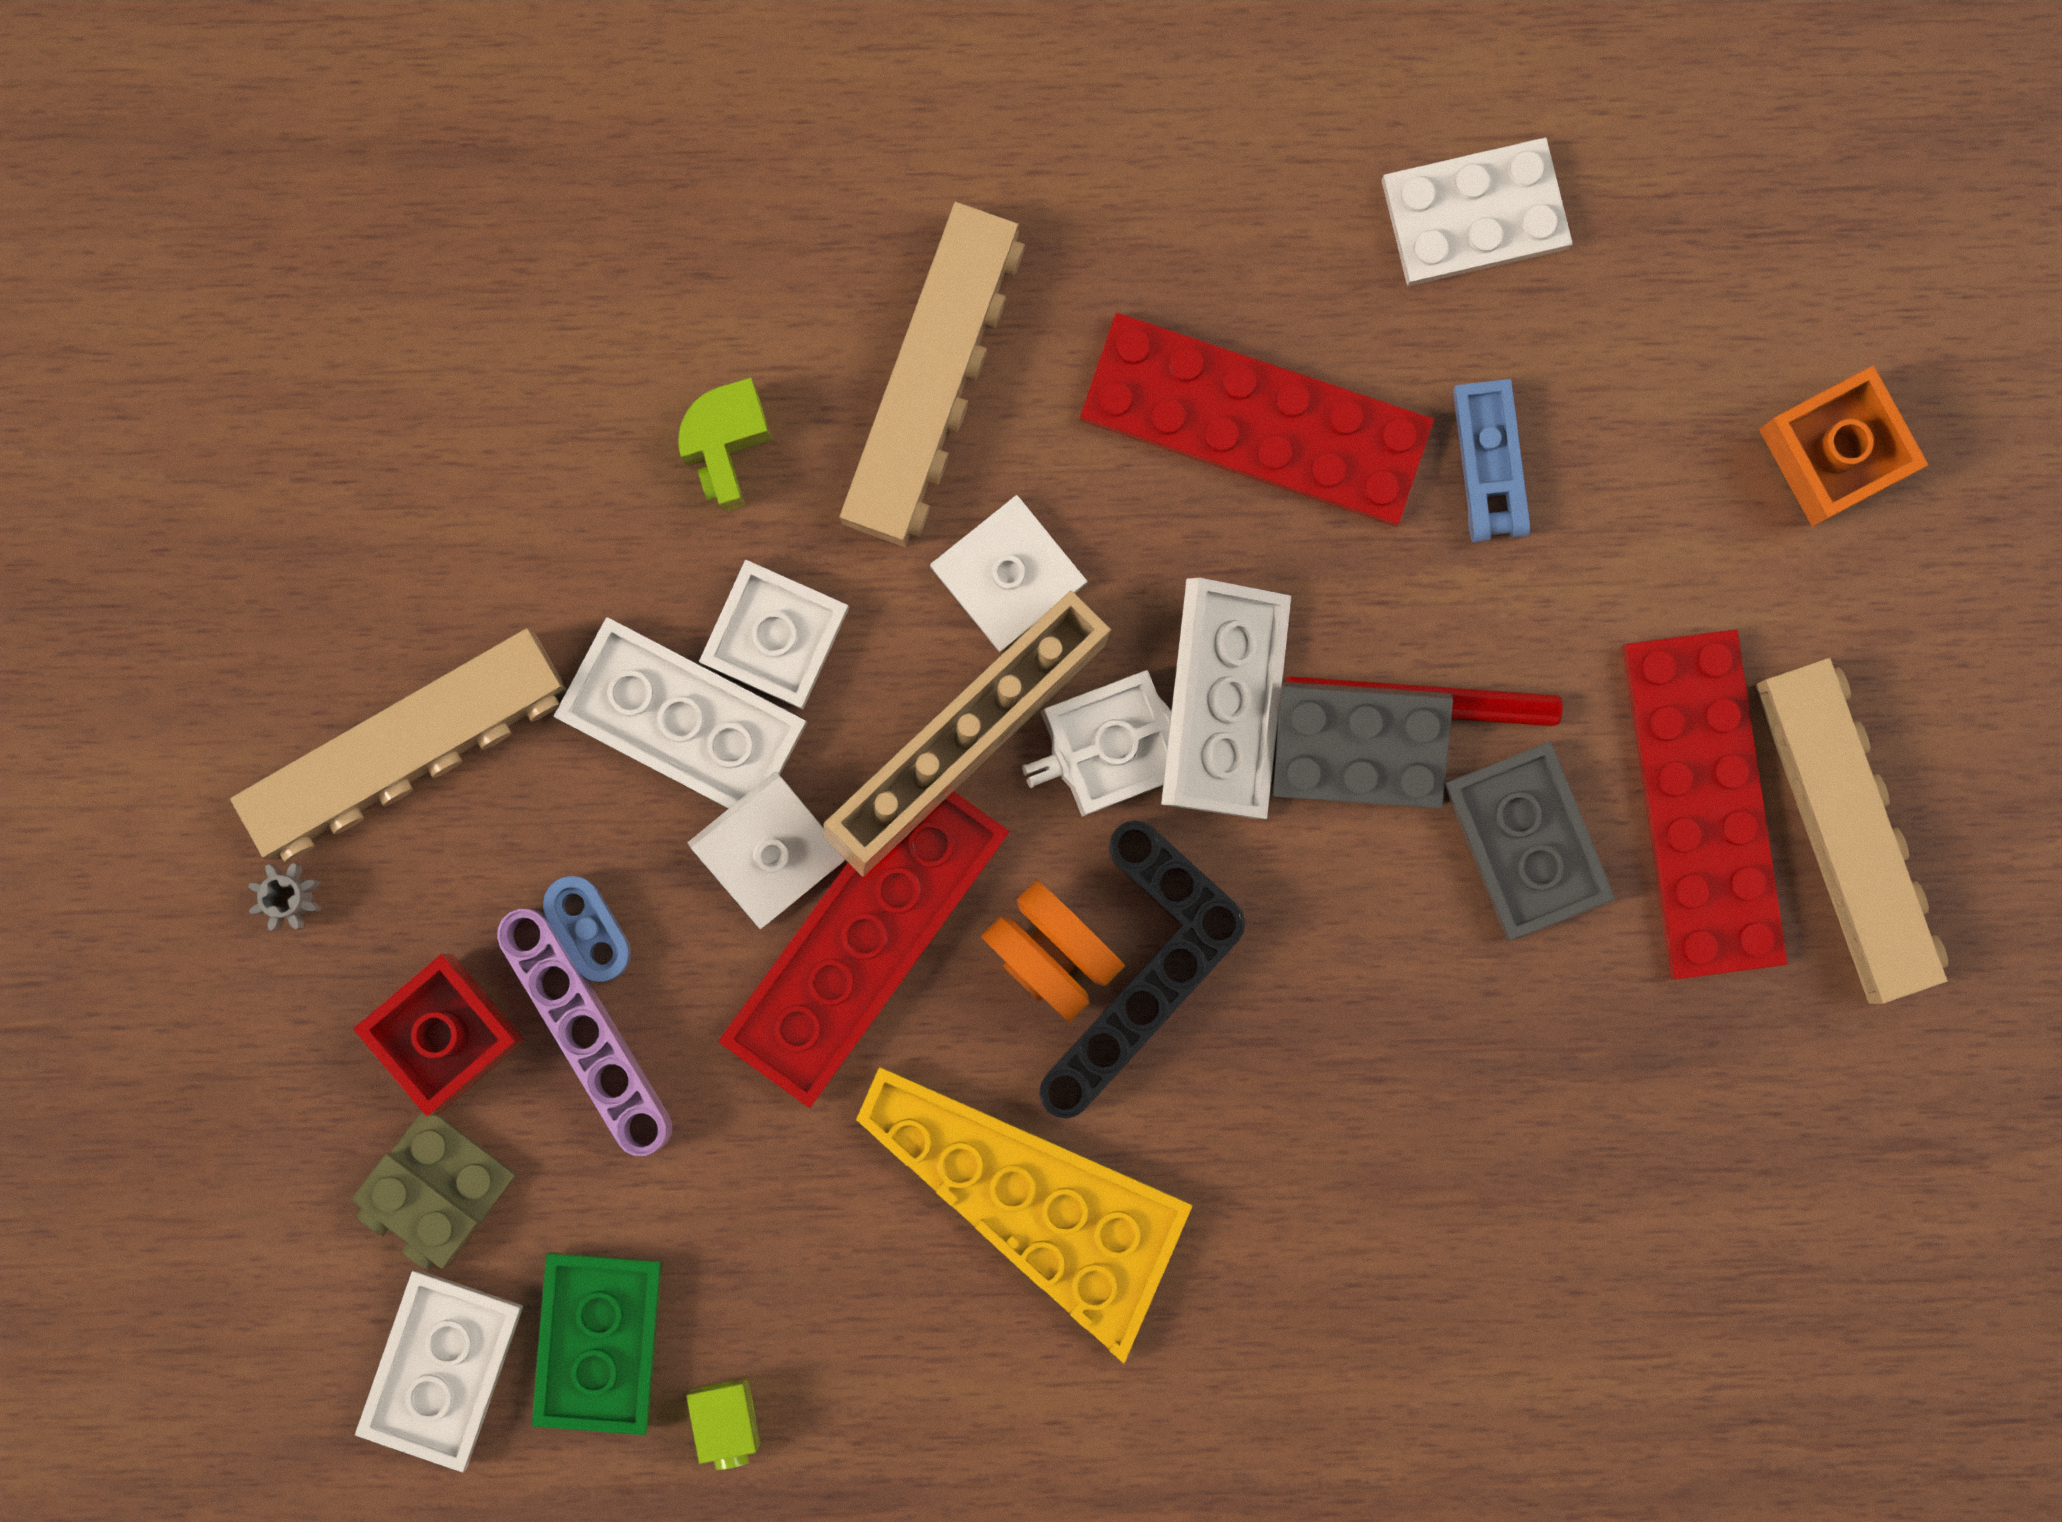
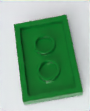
[531,1252,663,1435]

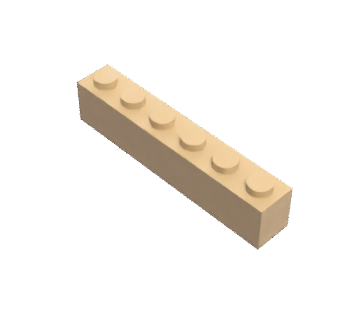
[839,202,1025,548]
[823,590,1111,877]
[229,628,568,863]
[1754,658,1949,1004]

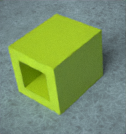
[686,1377,761,1470]

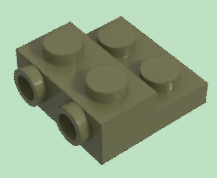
[351,1111,518,1270]

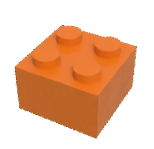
[1759,365,1928,528]

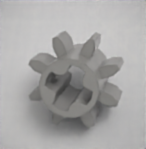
[248,863,322,931]

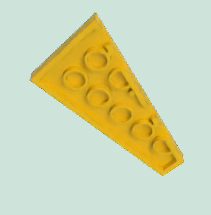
[856,1067,1193,1364]

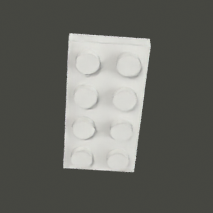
[1161,578,1291,819]
[553,617,807,808]

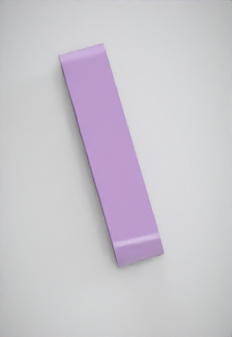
[497,909,672,1156]

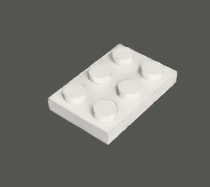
[1381,137,1573,287]
[355,1269,523,1473]

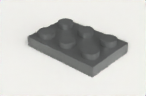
[1272,682,1453,808]
[1444,741,1615,942]

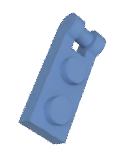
[1453,379,1530,543]

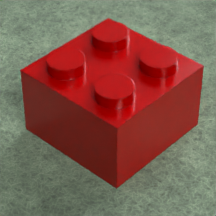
[353,954,526,1117]

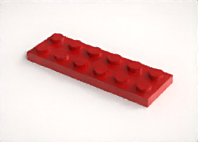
[1080,312,1434,527]
[1622,629,1788,980]
[718,791,1010,1109]

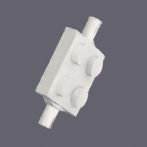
[1022,670,1172,817]

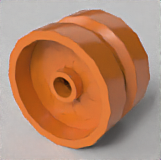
[980,879,1126,1023]

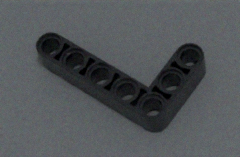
[1039,820,1245,1119]

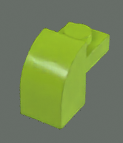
[678,377,772,512]

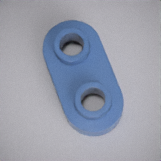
[543,876,631,982]

